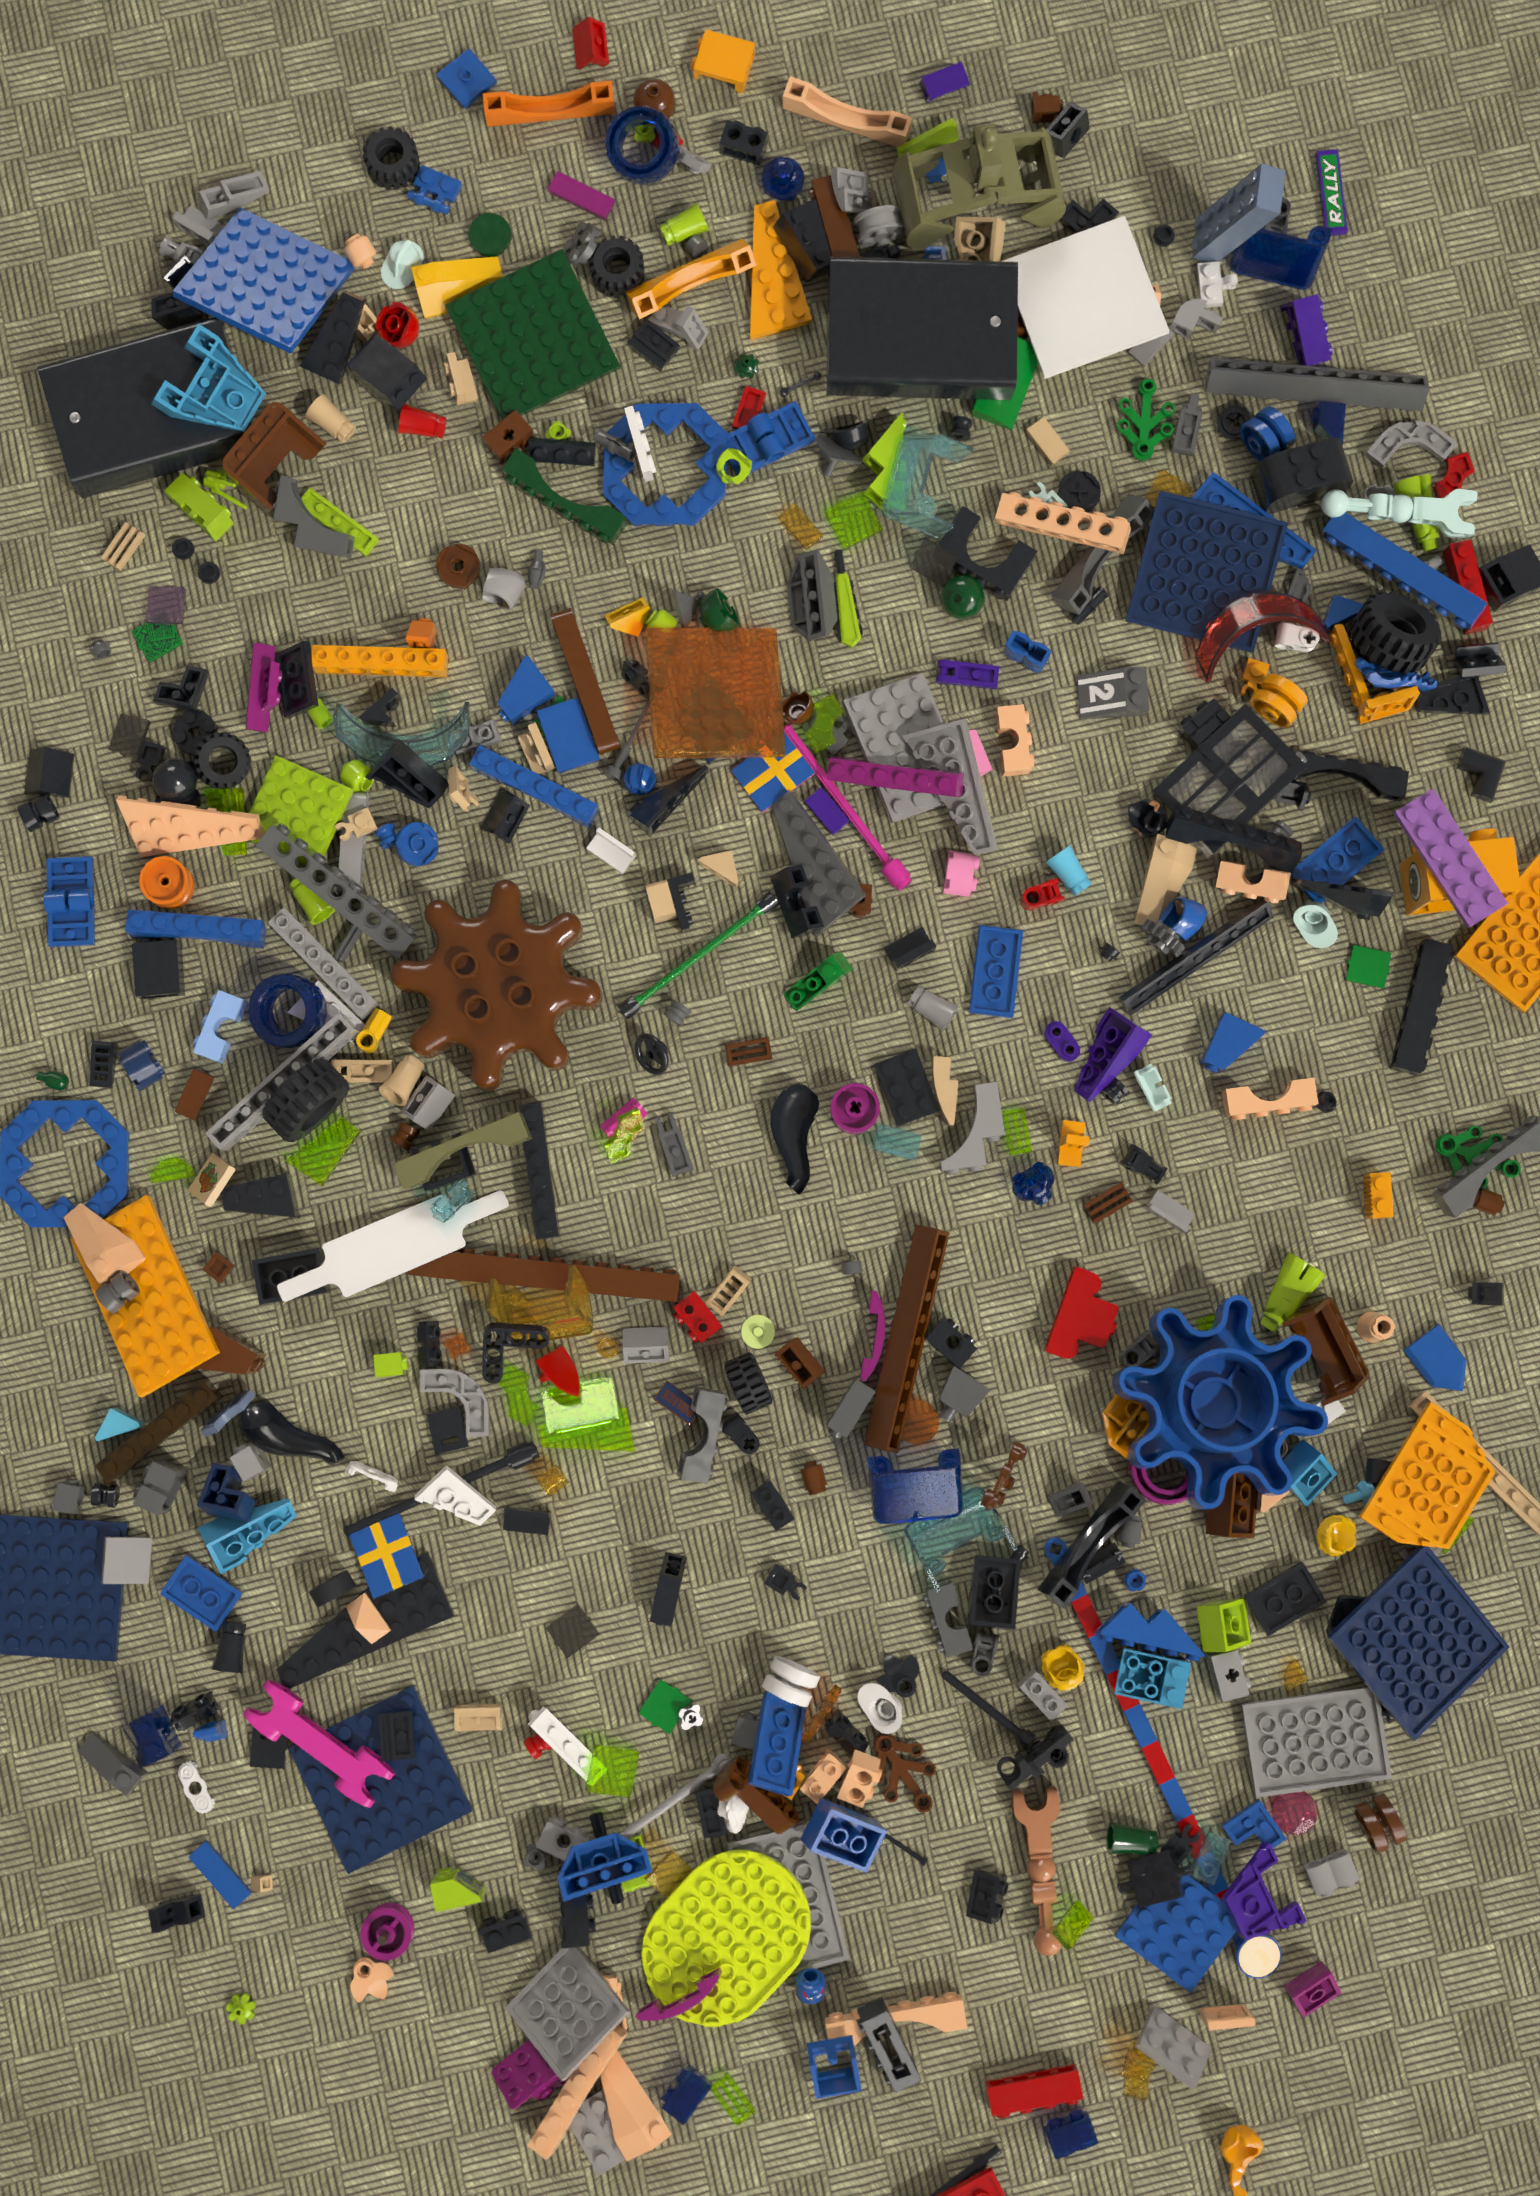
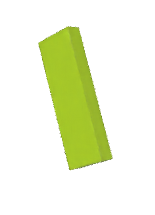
[896,118,959,158]

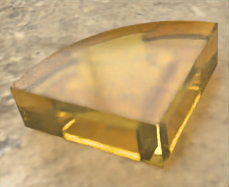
[1284,1659,1308,1691]

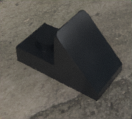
[359,688,401,727]

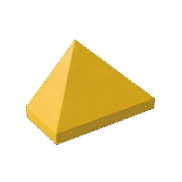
[604,597,651,637]

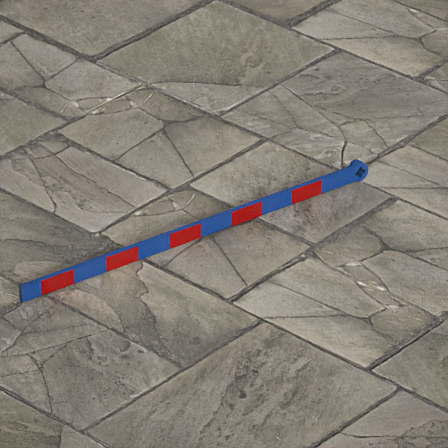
[1043,1537,1242,1946]

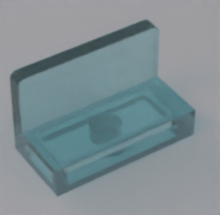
[872,1124,922,1161]

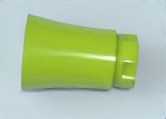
[659,202,709,246]
[289,878,335,925]

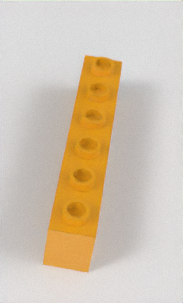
[312,645,448,678]

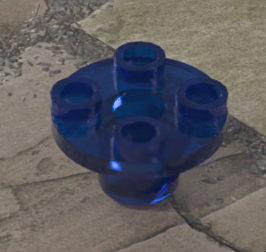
[762,157,805,200]
[1012,1162,1055,1205]

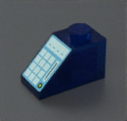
[1311,401,1346,446]

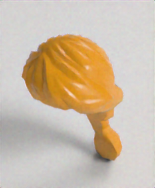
[1219,2125,1264,2196]

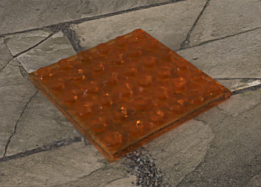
[645,628,786,758]

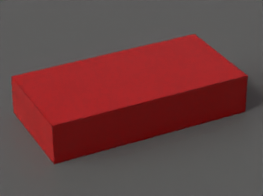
[732,386,766,430]

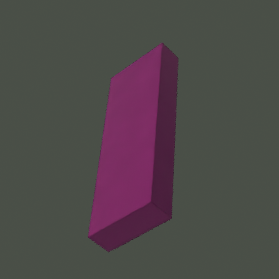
[548,171,615,221]

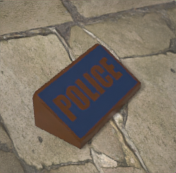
[654,1381,698,1425]

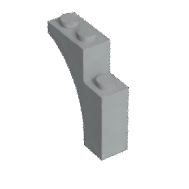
[939,1082,1005,1175]

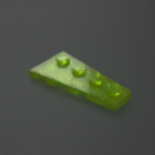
[538,1407,636,1452]

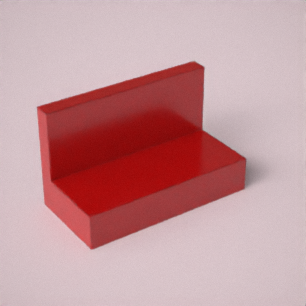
[572,17,609,70]

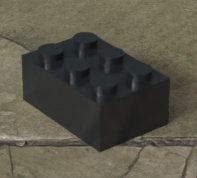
[252,1248,331,1305]

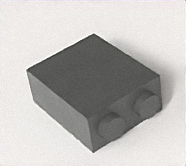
[826,1378,876,1439]

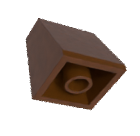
[193,1326,266,1375]

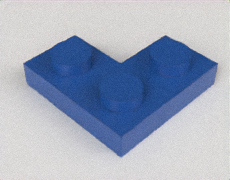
[1221,1798,1287,1848]

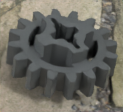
[1140,919,1185,957]

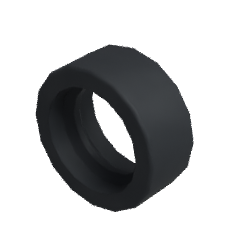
[309,1570,356,1607]

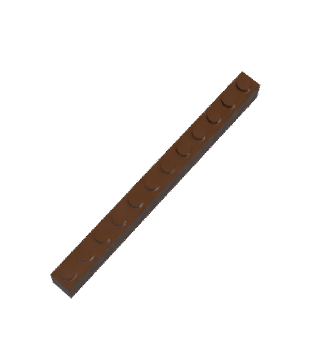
[407,1248,681,1302]

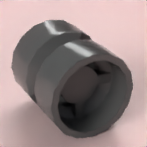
[95,1270,140,1313]

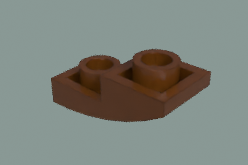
[175,1068,215,1121]

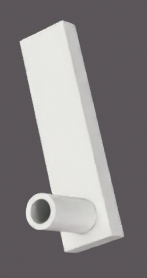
[528,1706,607,1786]

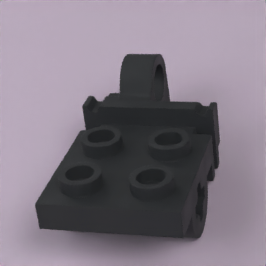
[997,1725,1074,1791]

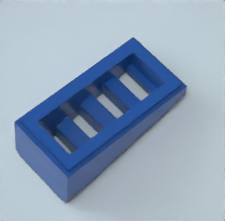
[193,1719,228,1742]

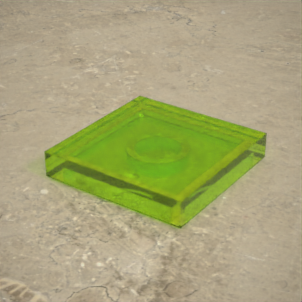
[824,491,883,550]
[585,1744,640,1798]

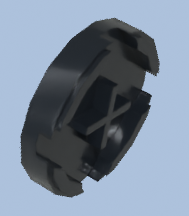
[1057,471,1101,513]

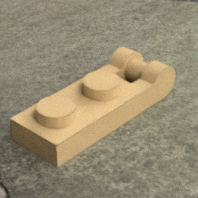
[330,1060,393,1083]

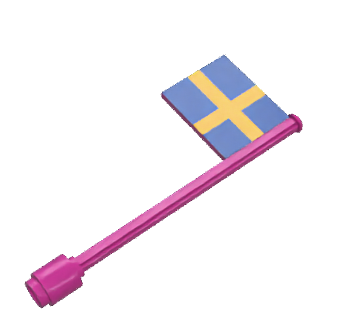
[731,724,912,891]

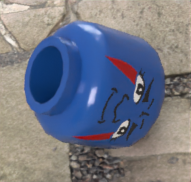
[795,1968,826,2004]

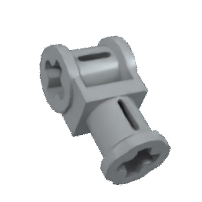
[159,236,204,264]

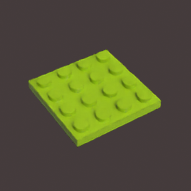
[249,756,354,871]

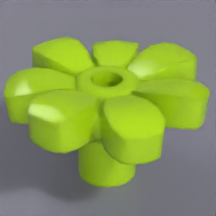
[226,1993,256,2024]

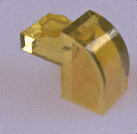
[1122,2040,1155,2101]

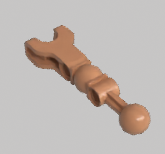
[1011,1785,1063,1956]

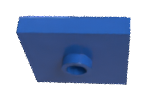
[436,48,497,109]

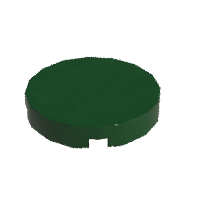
[468,213,512,257]

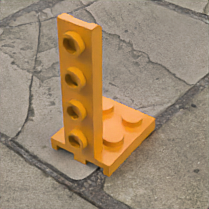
[1329,624,1420,724]

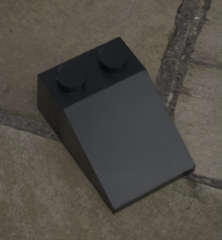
[966,1555,1021,1631]

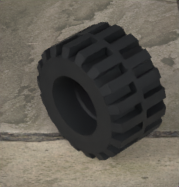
[363,126,420,190]
[589,235,645,299]
[193,732,251,789]
[724,1351,773,1415]

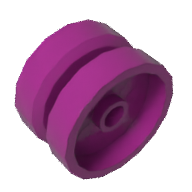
[830,1083,880,1134]

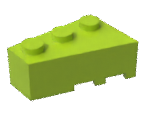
[164,472,234,542]

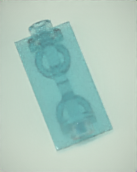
[430,1179,476,1223]

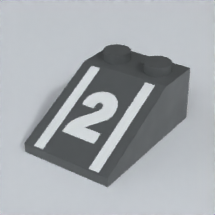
[1077,666,1149,720]

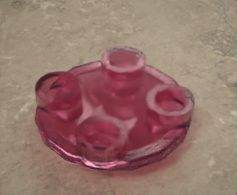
[1272,1791,1318,1835]

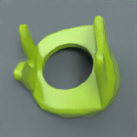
[716,448,752,484]

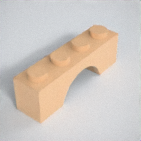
[1222,1078,1318,1121]

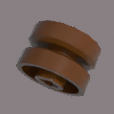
[1353,1793,1407,1855]

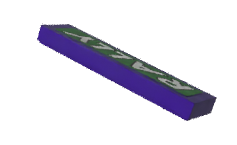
[1315,149,1348,236]

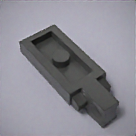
[1171,393,1203,456]

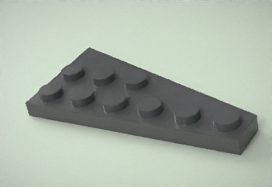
[773,791,866,937]

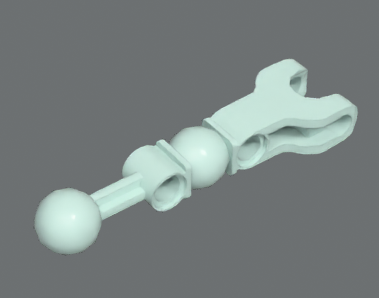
[1321,489,1478,538]

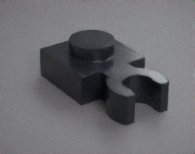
[136,740,165,782]
[764,1563,807,1600]
[1160,1823,1201,1866]

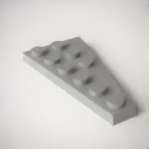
[902,719,998,855]

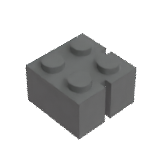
[133,1459,188,1515]

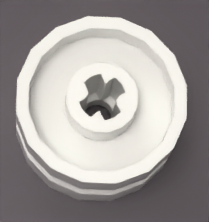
[762,1655,820,1707]

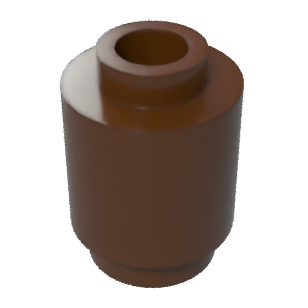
[1472,1187,1505,1216]
[800,1460,827,1495]

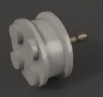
[854,190,905,248]

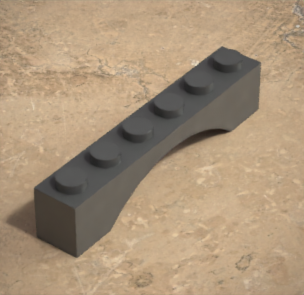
[1051,494,1154,615]
[1432,1115,1540,1218]

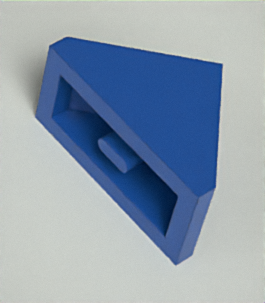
[1321,595,1364,633]

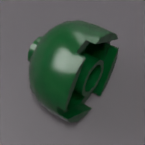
[940,575,985,620]
[699,588,740,634]

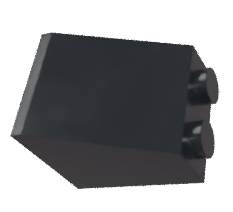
[346,333,427,411]

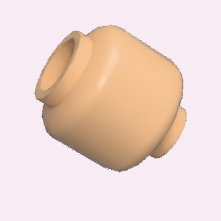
[344,234,377,269]

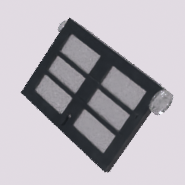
[1152,703,1307,859]

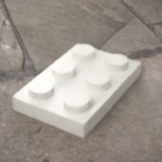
[624,406,656,482]

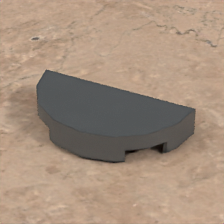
[1281,567,1311,610]

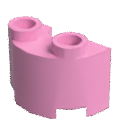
[943,850,980,897]

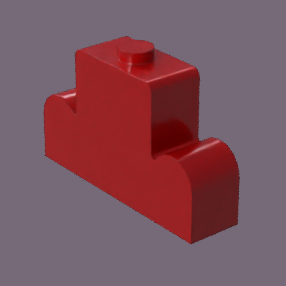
[1043,1266,1119,1359]

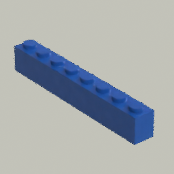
[1323,512,1487,630]

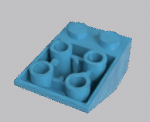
[1114,1648,1191,1709]

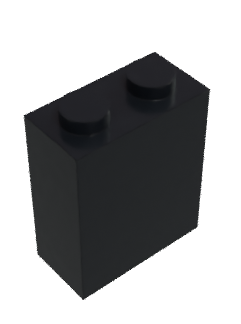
[132,937,185,1000]

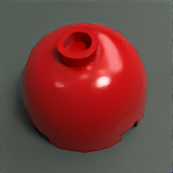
[376,302,420,349]

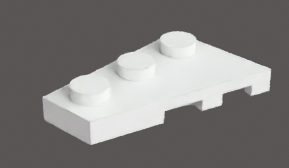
[415,1465,496,1525]

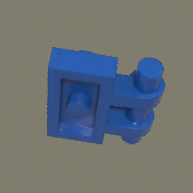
[407,165,462,215]

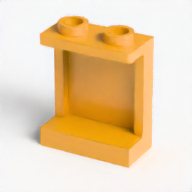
[691,29,755,93]

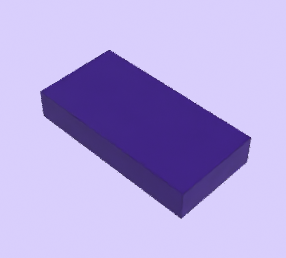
[804,787,850,836]

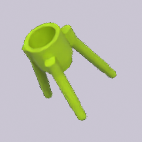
[204,469,247,509]

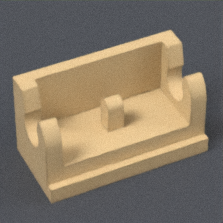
[454,1704,503,1732]

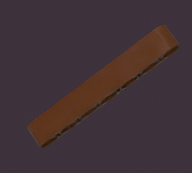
[550,607,621,755]

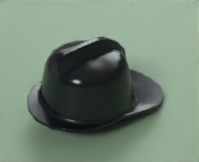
[819,419,871,450]

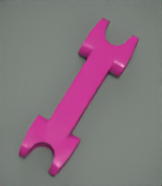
[243,1679,395,1808]

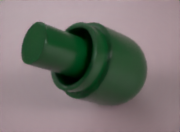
[36,1071,69,1090]

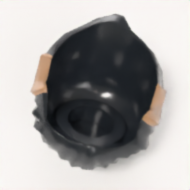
[1128,799,1167,838]

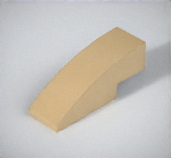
[932,1056,958,1127]

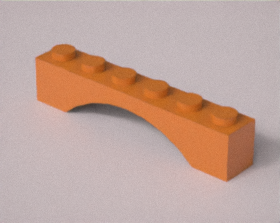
[483,81,615,127]

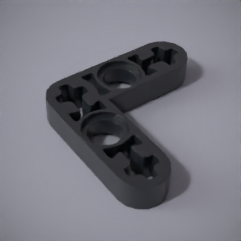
[482,1322,550,1384]

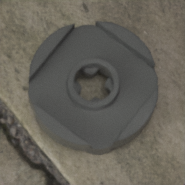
[563,221,599,267]

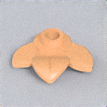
[350,1957,394,2002]

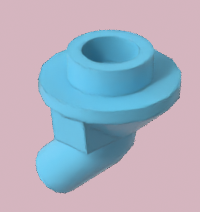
[1343,1481,1375,1504]

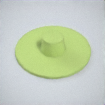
[741,1315,775,1349]

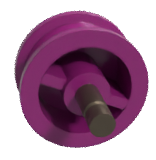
[360,1903,415,1961]

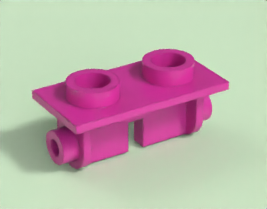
[600,1097,648,1143]

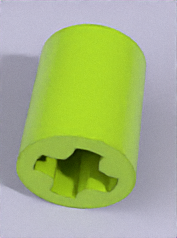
[307,698,334,729]

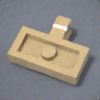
[448,765,479,812]

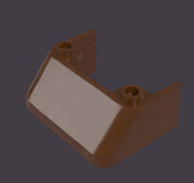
[1282,1297,1369,1406]

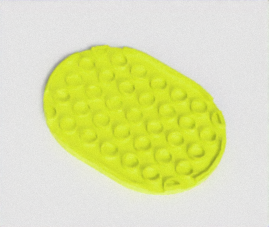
[642,1850,811,2027]

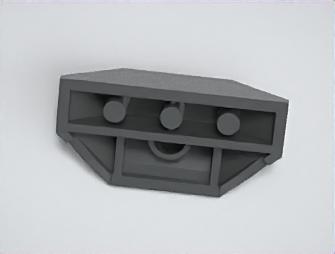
[787,549,837,641]

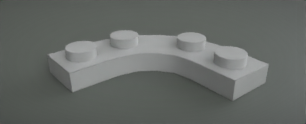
[1365,420,1458,468]
[420,1369,490,1437]

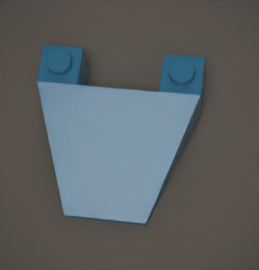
[151,323,266,432]

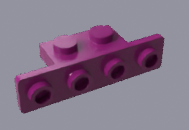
[246,643,282,733]

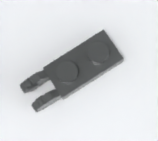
[654,1112,694,1177]

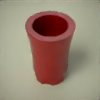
[398,403,447,438]

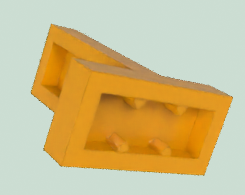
[1057,1120,1090,1167]

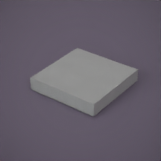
[101,1537,152,1584]

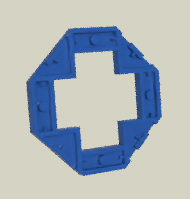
[603,403,728,526]
[0,1100,130,1228]

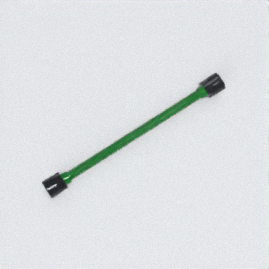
[618,891,780,1020]

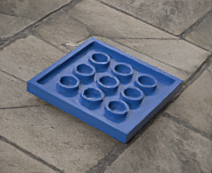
[1115,1875,1236,1993]

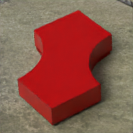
[1432,451,1475,498]

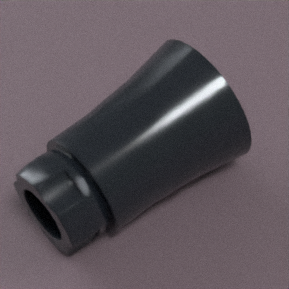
[211,1621,246,1673]

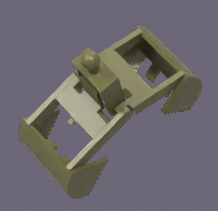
[892,123,1066,251]

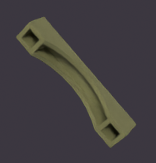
[393,1110,532,1190]

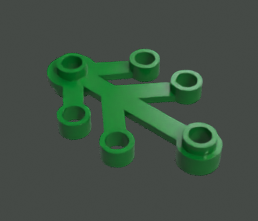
[1116,378,1175,461]
[1435,1126,1521,1188]

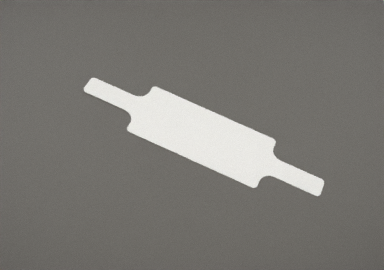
[277,1190,509,1302]

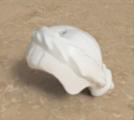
[718,1795,749,1833]

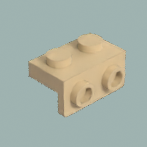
[443,352,478,405]

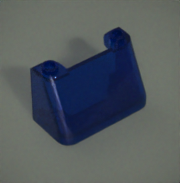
[1229,225,1332,290]
[868,1448,963,1524]

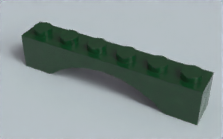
[502,448,627,545]

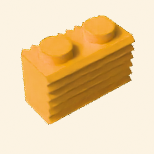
[1362,1172,1394,1219]

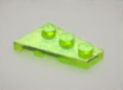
[204,788,247,856]
[285,1118,362,1186]

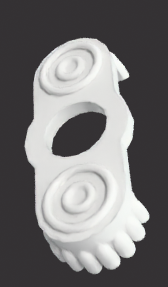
[345,1461,398,1492]
[178,1760,215,1813]

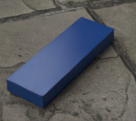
[188,1840,252,1910]

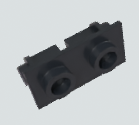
[621,660,664,702]
[417,1321,442,1367]
[1082,1542,1125,1584]
[170,1691,220,1731]
[824,1710,869,1757]

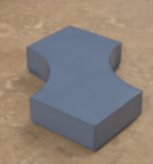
[201,1389,255,1437]

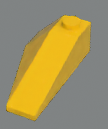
[411,257,503,319]

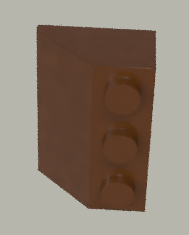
[1205,1473,1258,1538]

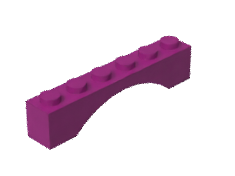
[827,757,964,797]

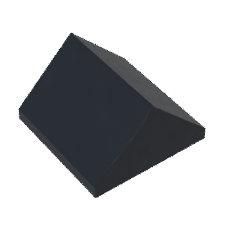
[24,747,75,798]

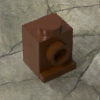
[1031,92,1063,123]
[848,884,872,918]

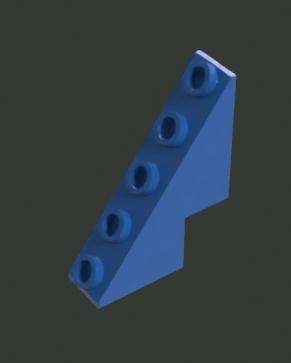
[1093,1603,1205,1662]

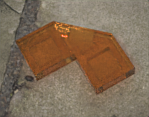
[801,1684,842,1743]

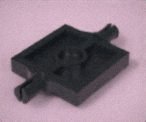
[1118,1850,1194,1908]

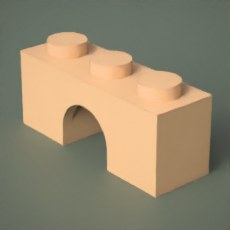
[995,704,1034,777]
[1216,861,1291,903]

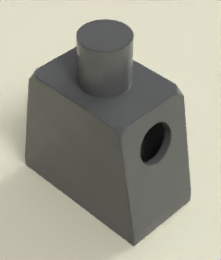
[938,1366,990,1423]

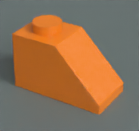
[406,618,437,649]

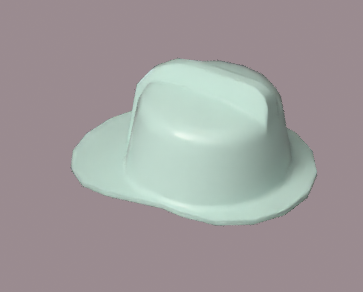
[381,239,424,289]
[1293,900,1338,948]

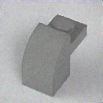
[1170,299,1223,340]

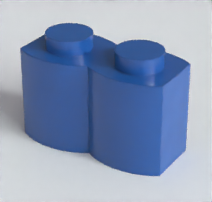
[1003,631,1052,673]

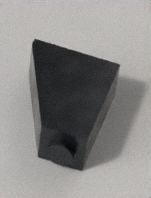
[649,1552,687,1627]

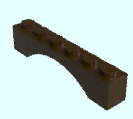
[94,1380,223,1484]

